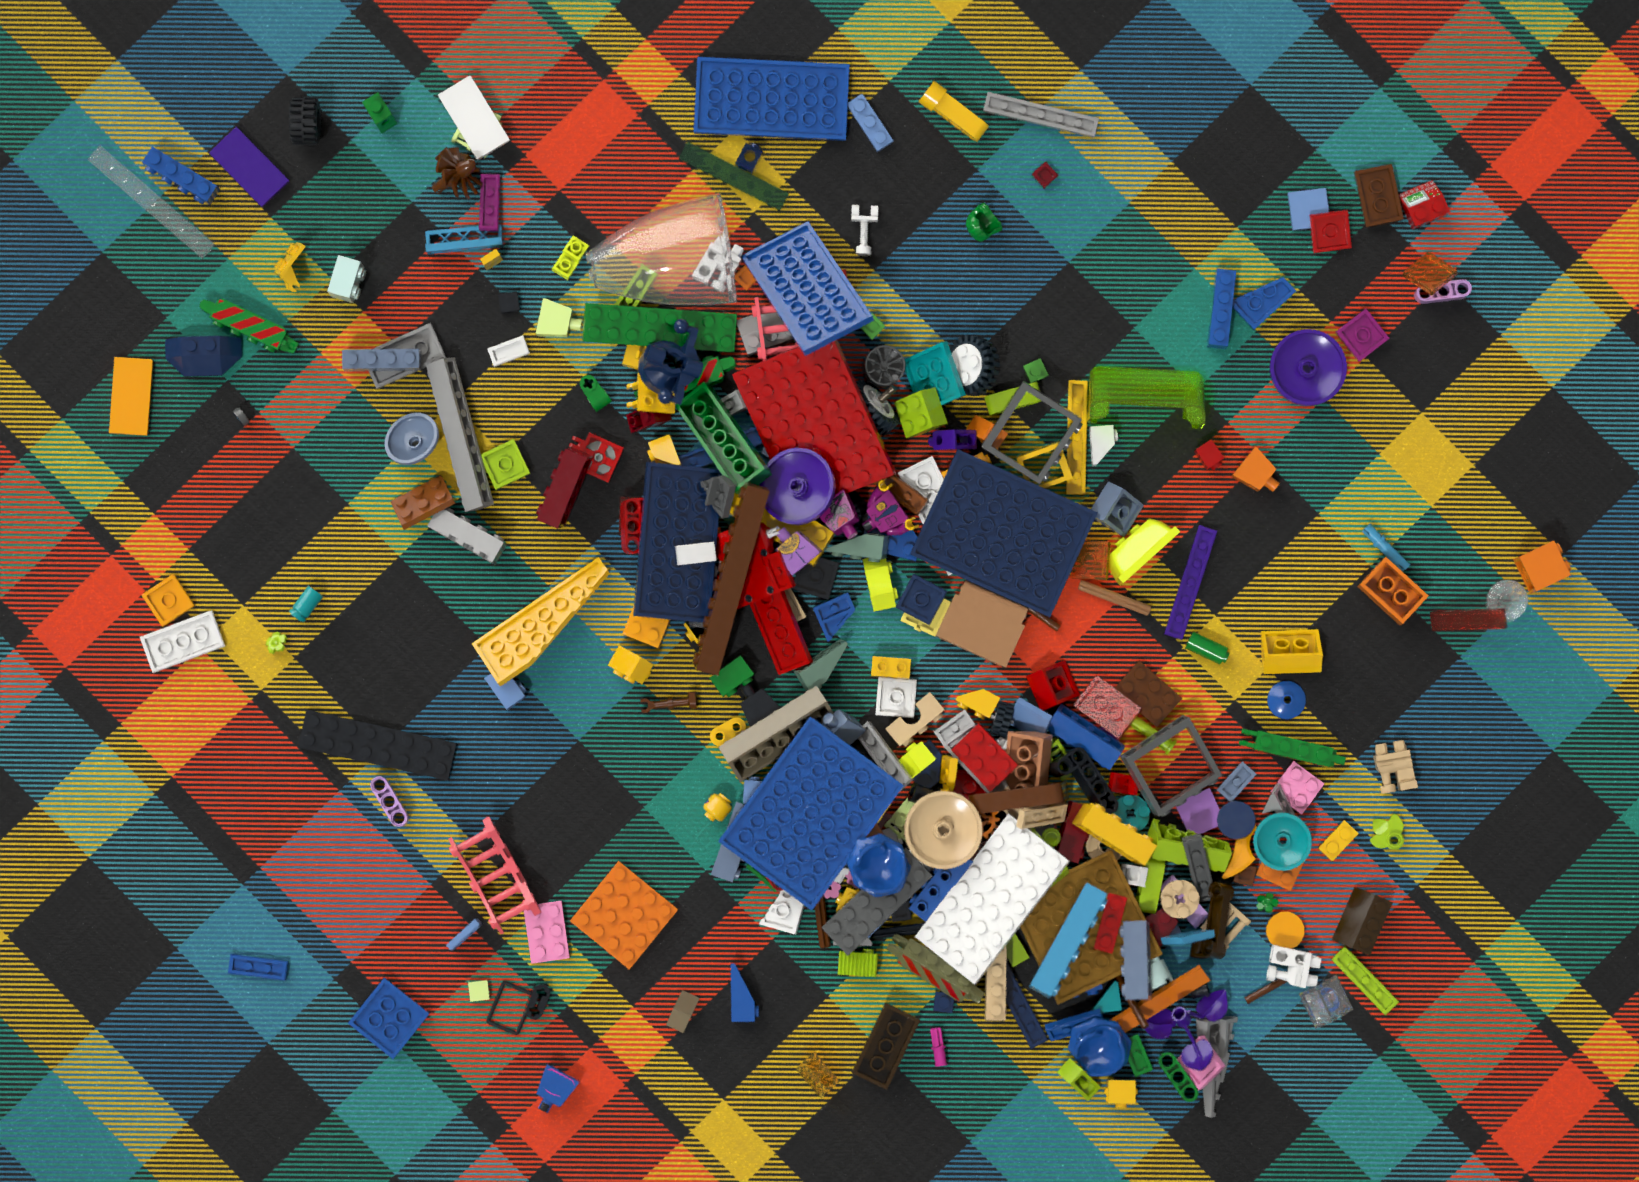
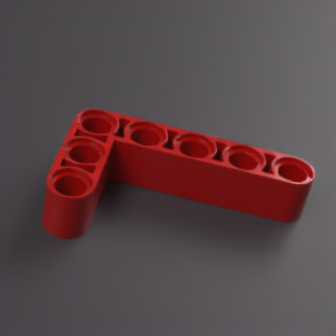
[620,498,643,555]

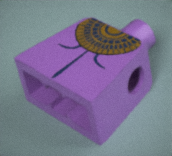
[776,527,822,575]

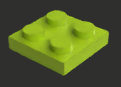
[481,439,530,490]

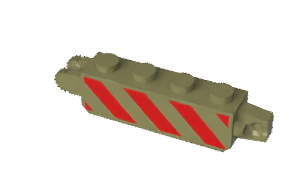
[887,934,985,1003]

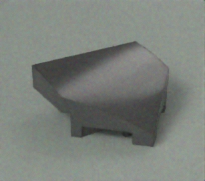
[700,475,736,518]

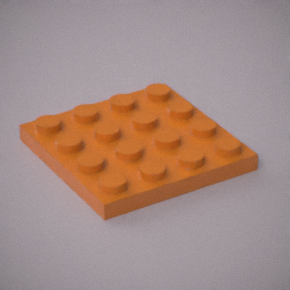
[570,861,678,970]

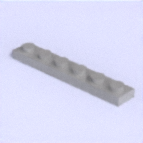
[983,92,1099,138]

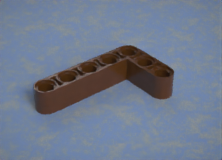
[968,781,1069,814]

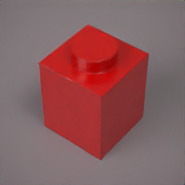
[1194,439,1224,470]

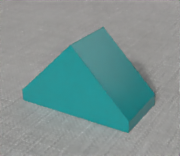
[1091,980,1122,1013]

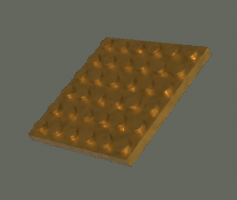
[1020,850,1163,1005]

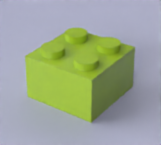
[894,387,948,438]

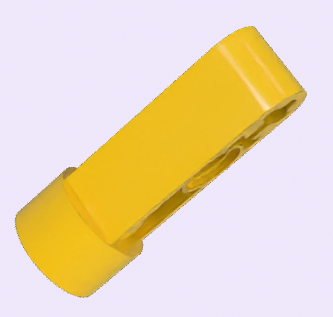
[918,81,989,142]

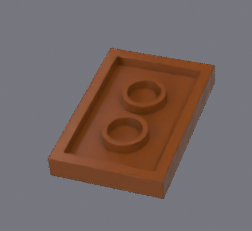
[390,475,455,530]

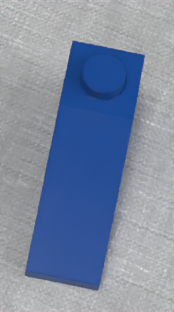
[731,963,759,1022]

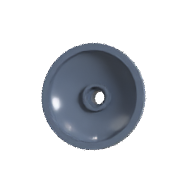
[385,413,439,465]

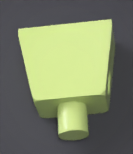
[536,298,582,337]

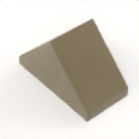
[666,990,700,1033]

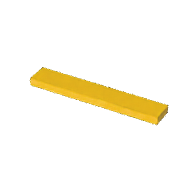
[1066,380,1088,495]

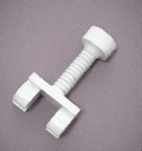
[851,205,878,256]

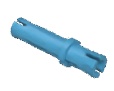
[1361,523,1410,572]

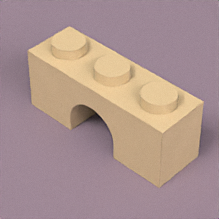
[885,692,944,747]

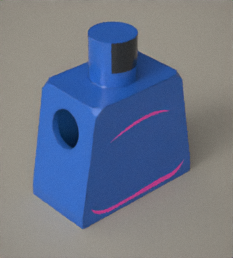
[536,1064,580,1113]

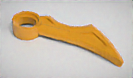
[1222,824,1257,879]

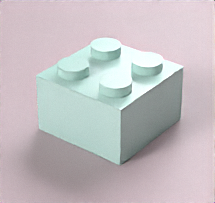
[327,255,366,303]

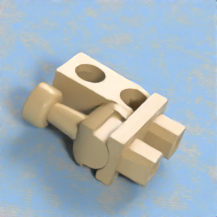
[1373,740,1418,794]

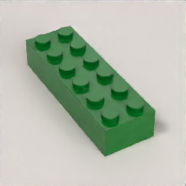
[675,382,773,494]

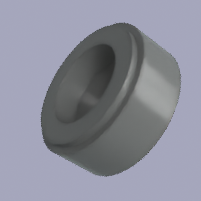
[232,407,250,426]

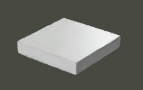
[875,677,917,718]

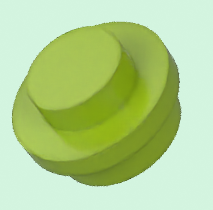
[1041,828,1061,847]

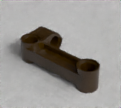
[1189,882,1234,959]

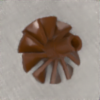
[432,147,483,199]

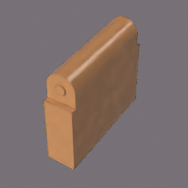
[935,580,1029,668]

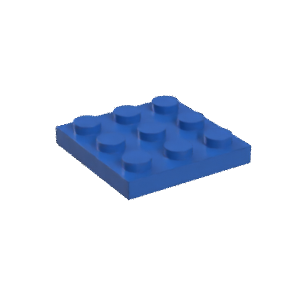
[348,977,430,1059]

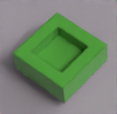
[860,313,886,340]
[1023,358,1048,383]

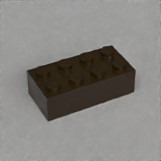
[852,1002,920,1090]

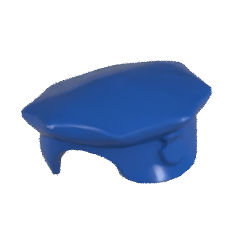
[847,834,911,897]
[1068,1017,1131,1076]

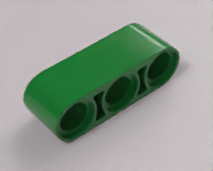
[1157,1052,1198,1102]

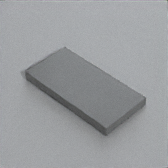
[369,323,446,389]

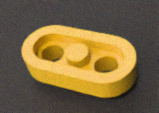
[710,718,746,746]

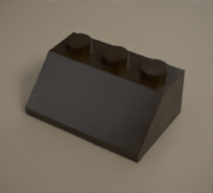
[1331,887,1393,956]

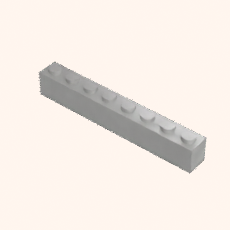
[426,357,494,512]

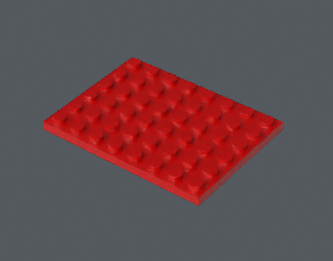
[732,340,896,496]

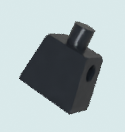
[740,683,780,727]

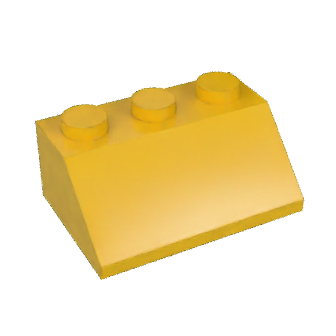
[1261,629,1323,674]

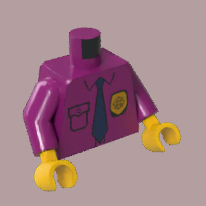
[862,478,919,536]

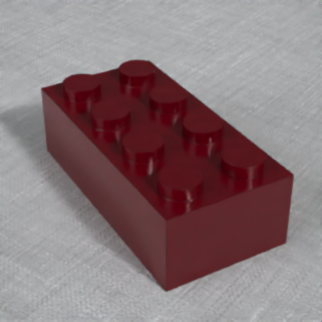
[536,447,593,529]

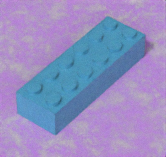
[1029,883,1108,998]

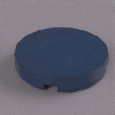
[1217,801,1256,840]

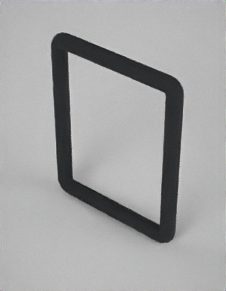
[486,981,531,1035]

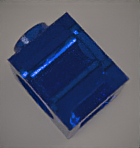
[735,143,763,175]

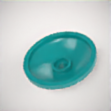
[1253,813,1312,871]

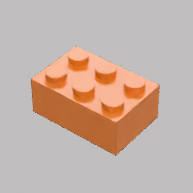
[1357,557,1428,625]

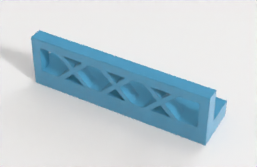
[425,224,503,255]

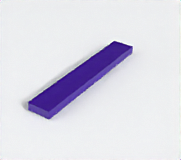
[1164,525,1217,640]

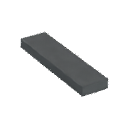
[1182,833,1213,903]

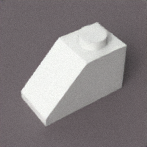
[1089,425,1118,466]

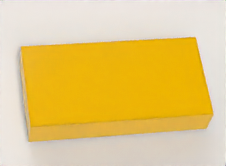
[480,249,503,270]

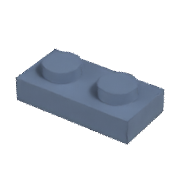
[1216,761,1256,802]

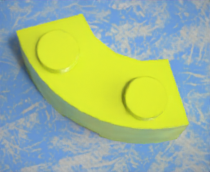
[862,558,898,612]
[899,741,936,778]

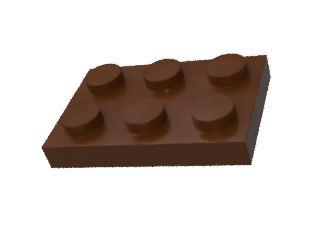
[1354,164,1404,228]
[1113,661,1182,727]

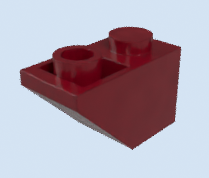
[626,410,672,433]

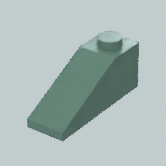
[794,639,848,690]

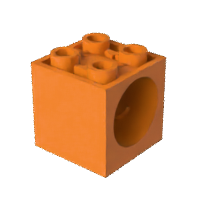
[1513,541,1571,594]

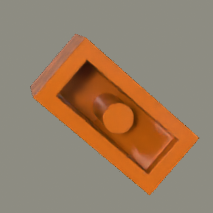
[966,415,1008,449]

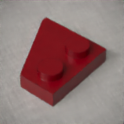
[1145,909,1179,948]

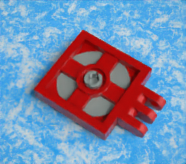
[569,432,624,483]

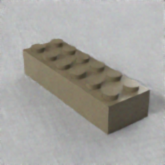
[718,686,833,782]

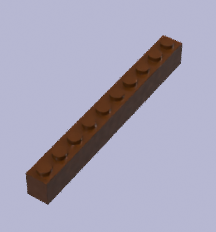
[692,482,770,675]

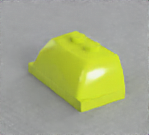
[1107,519,1180,586]

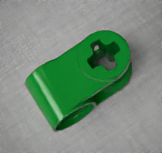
[580,375,612,412]

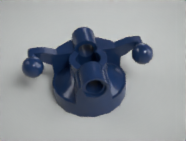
[638,319,703,405]

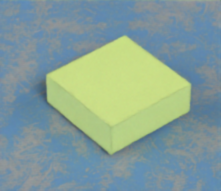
[468,980,490,1002]

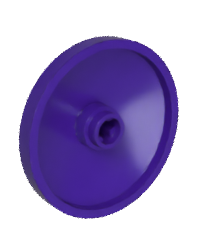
[1269,329,1347,406]
[759,448,836,525]

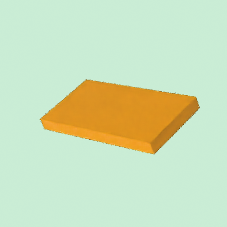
[109,357,154,436]

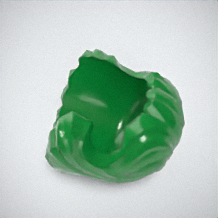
[966,203,1003,241]

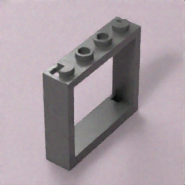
[981,381,1083,484]
[1120,715,1222,817]

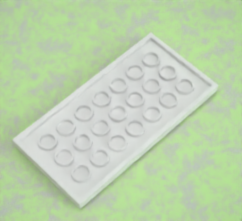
[915,814,1070,985]

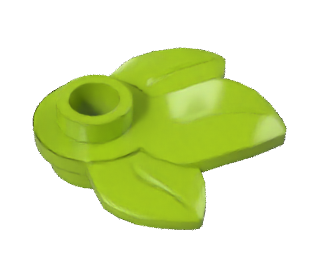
[1369,814,1404,850]

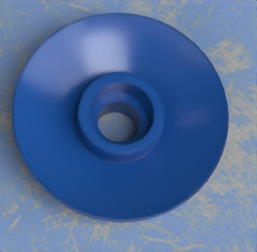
[1267,681,1306,719]

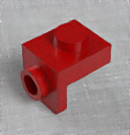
[1108,772,1139,795]

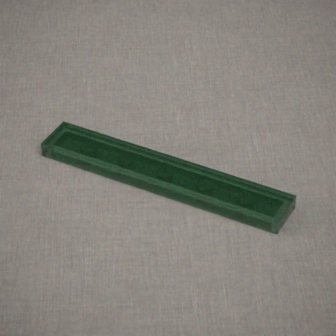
[679,142,789,211]

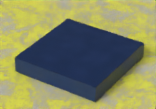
[896,574,948,626]

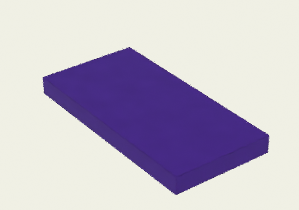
[209,127,290,208]

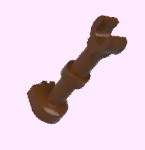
[640,691,697,713]

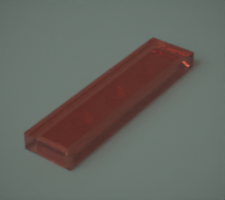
[1430,609,1507,631]

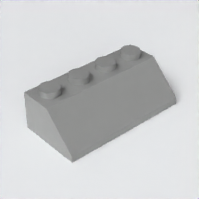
[736,312,795,357]

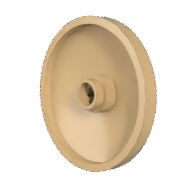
[904,791,982,869]

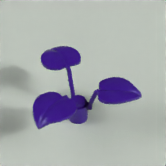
[1145,989,1228,1071]

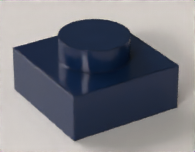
[933,991,954,1013]

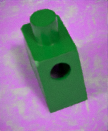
[362,92,397,134]

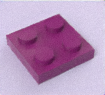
[1335,309,1389,362]

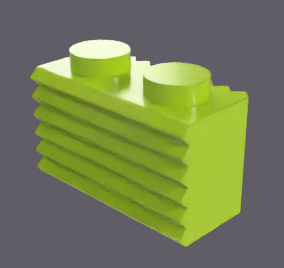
[838,949,878,977]

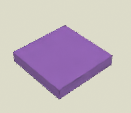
[1175,788,1220,834]

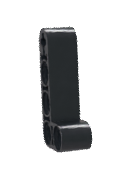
[1049,747,1118,814]

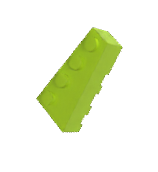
[1147,818,1232,872]

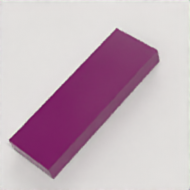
[479,174,500,231]

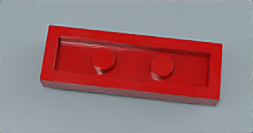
[1093,893,1127,954]

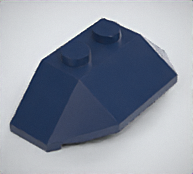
[165,336,242,377]

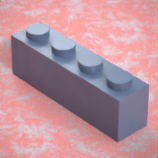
[342,349,421,372]
[711,802,744,882]
[1120,921,1152,1000]

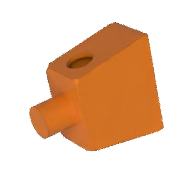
[1231,446,1280,492]

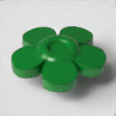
[1257,893,1279,913]

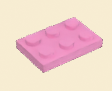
[524,901,570,964]

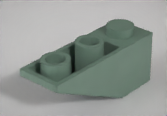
[826,533,889,562]

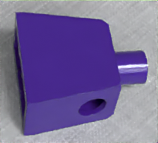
[928,430,977,450]

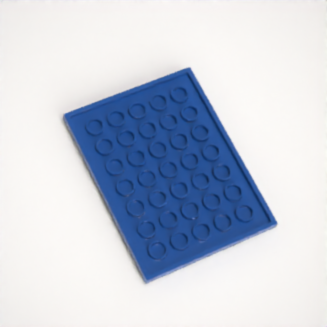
[718,716,904,911]

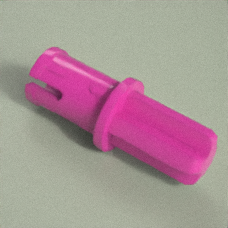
[930,1027,947,1067]

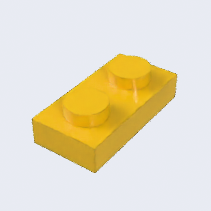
[1318,820,1359,861]

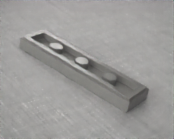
[858,721,913,791]

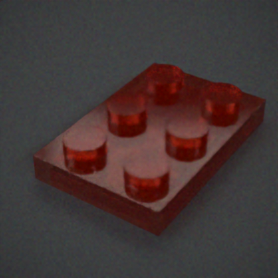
[1073,675,1142,740]

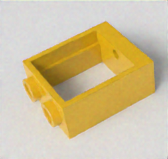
[1016,441,1073,488]

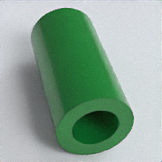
[1185,631,1230,665]

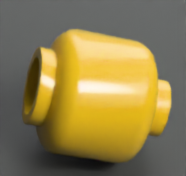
[703,793,732,822]

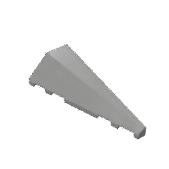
[1196,1016,1238,1118]

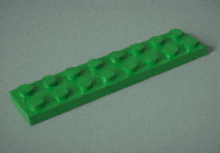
[582,303,737,352]

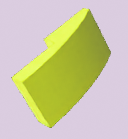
[552,236,589,280]

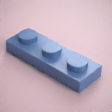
[847,94,893,152]

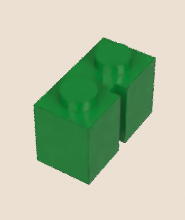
[710,655,754,698]

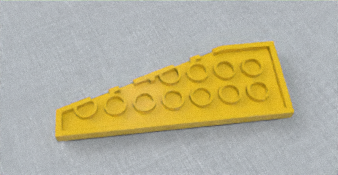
[472,557,610,687]

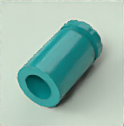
[289,585,324,623]

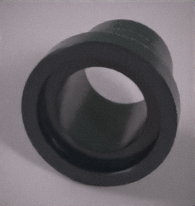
[1190,983,1211,999]

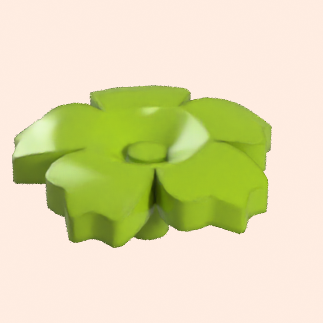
[266,632,288,654]

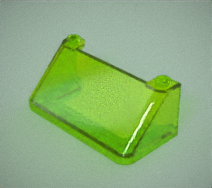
[1087,366,1206,430]

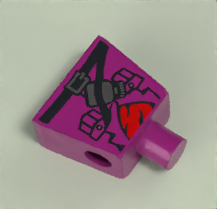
[819,490,859,539]

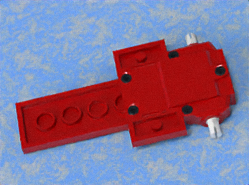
[716,522,813,675]

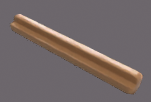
[1078,580,1151,615]

